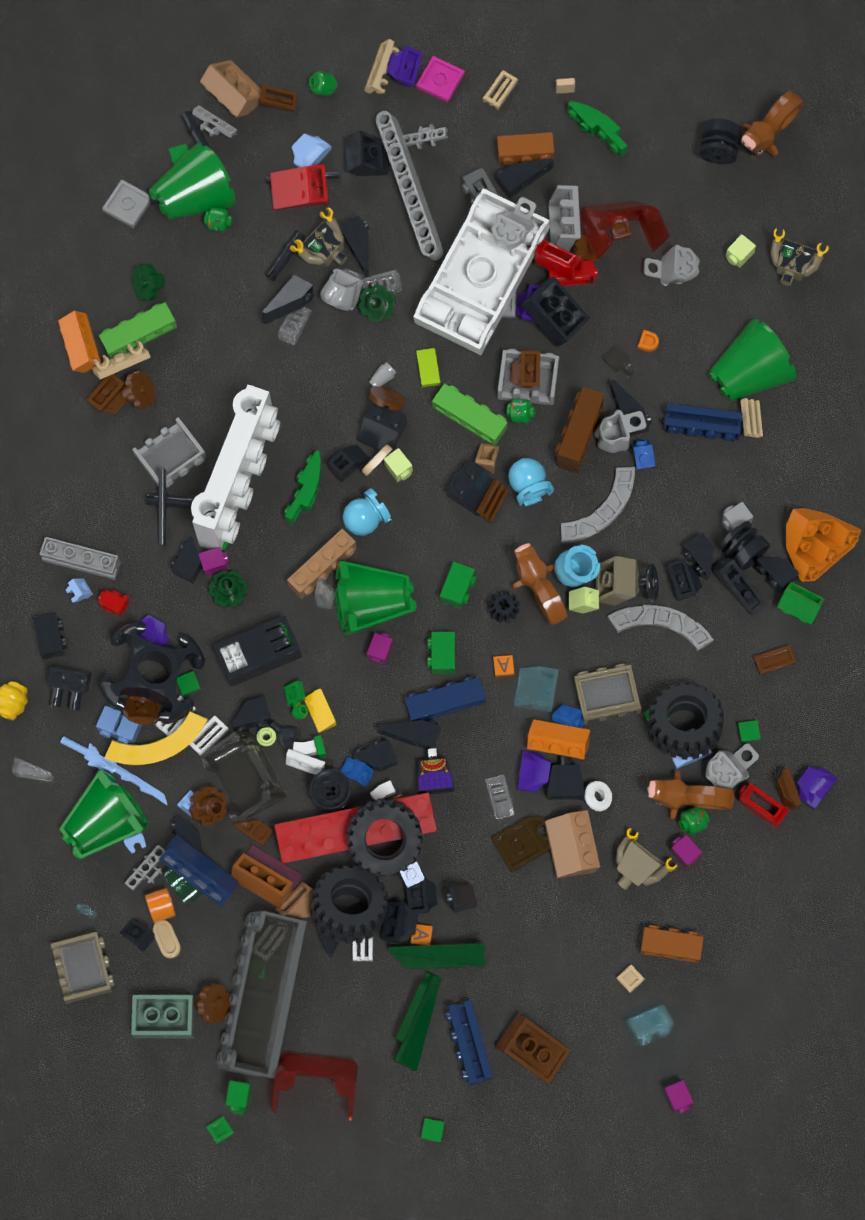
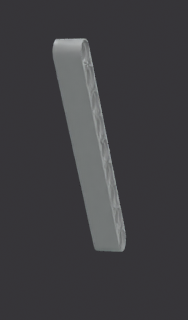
[376,111,443,261]

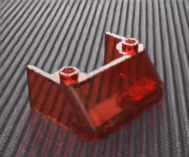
[579,201,670,259]
[272,1054,359,1121]

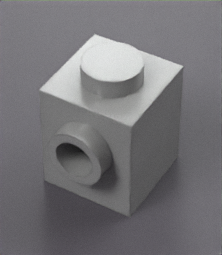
[722,502,753,531]

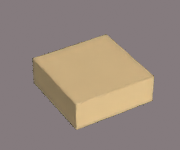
[556,78,575,94]
[617,965,645,993]

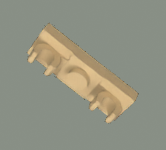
[364,39,399,94]
[92,340,150,379]

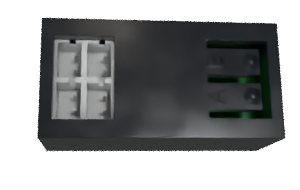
[214,615,302,687]

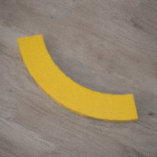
[104,711,208,765]

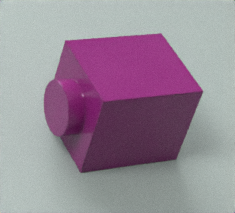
[199,547,229,576]
[367,633,393,665]
[671,835,702,869]
[664,1080,693,1114]

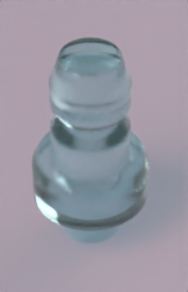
[76,903,98,919]

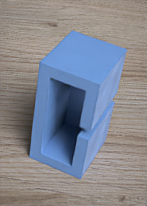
[96,706,142,744]

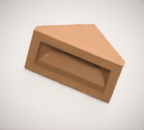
[475,443,499,474]
[275,882,314,918]

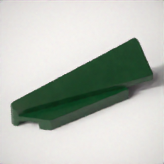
[389,943,485,969]
[395,971,441,1071]

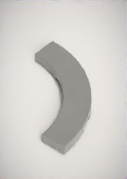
[561,467,635,543]
[607,605,714,651]

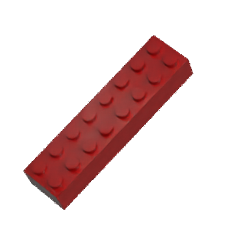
[275,793,437,863]

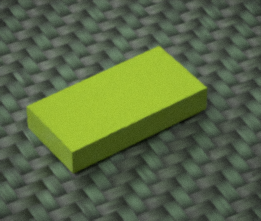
[416,348,440,387]

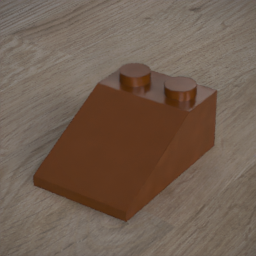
[495,1014,571,1084]

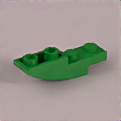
[567,101,627,157]
[284,450,322,525]

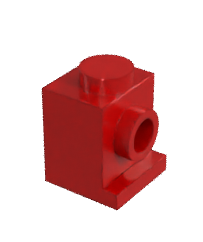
[98,590,130,618]

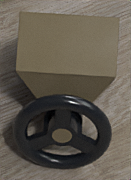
[596,556,659,606]

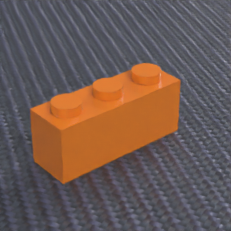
[58,311,101,373]
[527,719,590,759]

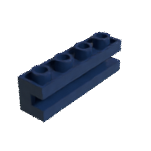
[664,403,743,442]
[405,676,486,721]
[159,835,239,907]
[446,1000,493,1086]

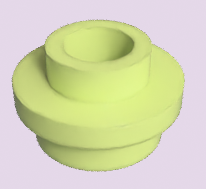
[257,727,276,747]

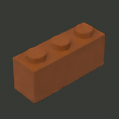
[497,132,554,165]
[231,853,293,908]
[640,925,704,963]

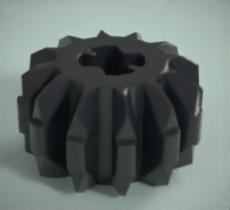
[488,591,520,623]

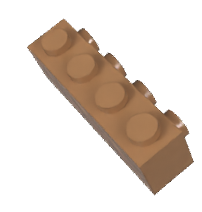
[287,529,356,599]

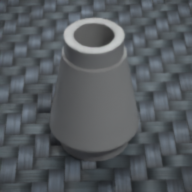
[369,362,396,387]

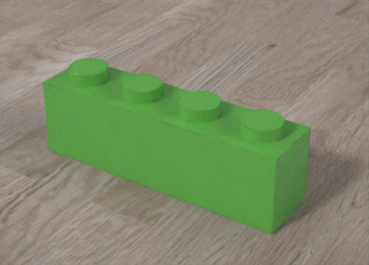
[99,303,177,359]
[432,383,508,446]

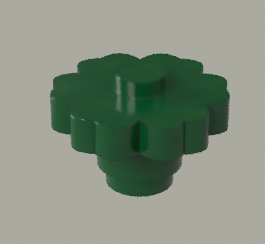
[132,264,165,301]
[359,284,397,323]
[209,570,248,609]

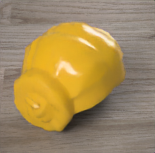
[0,681,28,720]

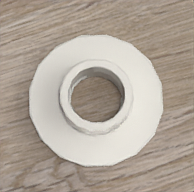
[585,781,612,811]

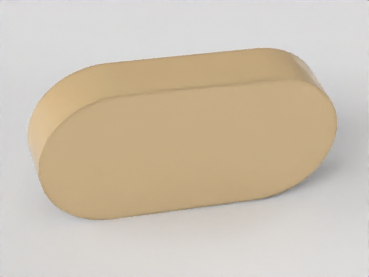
[362,444,392,476]
[153,920,181,959]

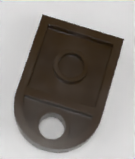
[492,816,550,873]

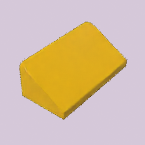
[304,688,337,733]

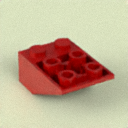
[270,164,329,210]

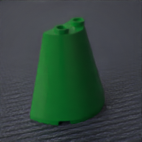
[149,143,235,219]
[708,319,797,401]
[335,561,416,635]
[60,769,149,860]

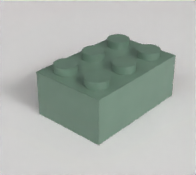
[131,995,195,1038]

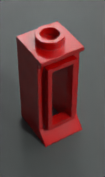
[535,239,583,281]
[548,260,598,286]
[738,783,790,829]

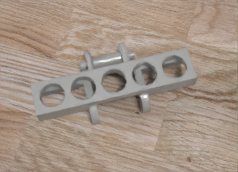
[192,106,237,138]
[403,124,448,149]
[125,845,164,891]

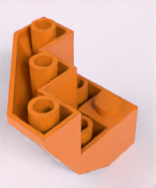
[786,508,862,582]

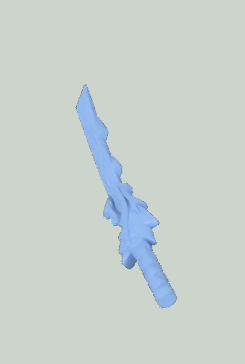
[60,736,168,805]

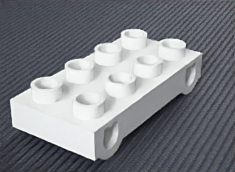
[413,189,550,355]
[191,385,280,550]

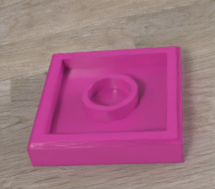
[416,56,465,103]

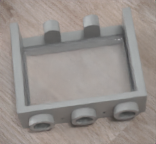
[548,185,581,251]
[498,349,559,405]
[132,417,206,488]

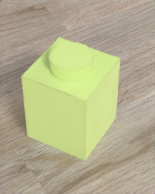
[726,234,756,268]
[384,448,413,482]
[569,587,599,614]

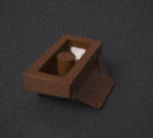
[512,351,540,389]
[87,374,126,414]
[776,768,802,811]

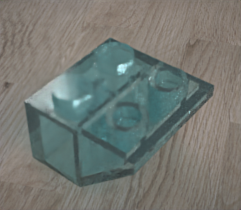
[514,667,559,712]
[626,1005,674,1046]

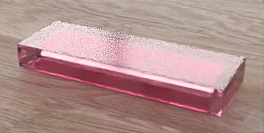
[247,845,303,892]

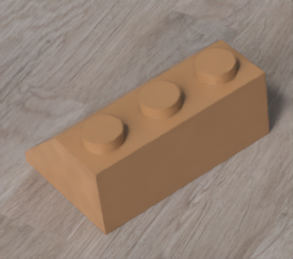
[200,60,266,117]
[545,810,600,878]

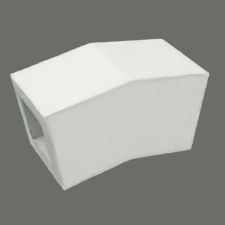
[293,740,317,756]
[370,781,396,801]

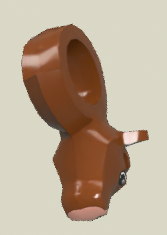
[742,90,804,157]
[512,543,568,626]
[648,771,734,819]

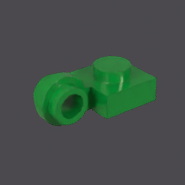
[284,681,308,720]

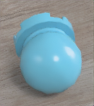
[509,458,554,506]
[342,488,391,536]
[554,545,600,587]

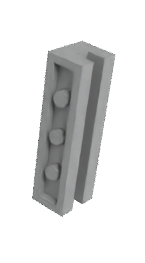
[40,537,121,580]

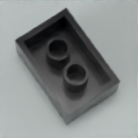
[521,276,590,347]

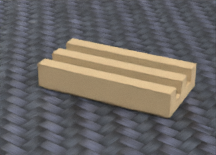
[483,70,518,110]
[741,398,763,438]

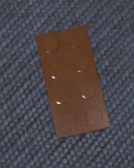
[555,387,605,474]

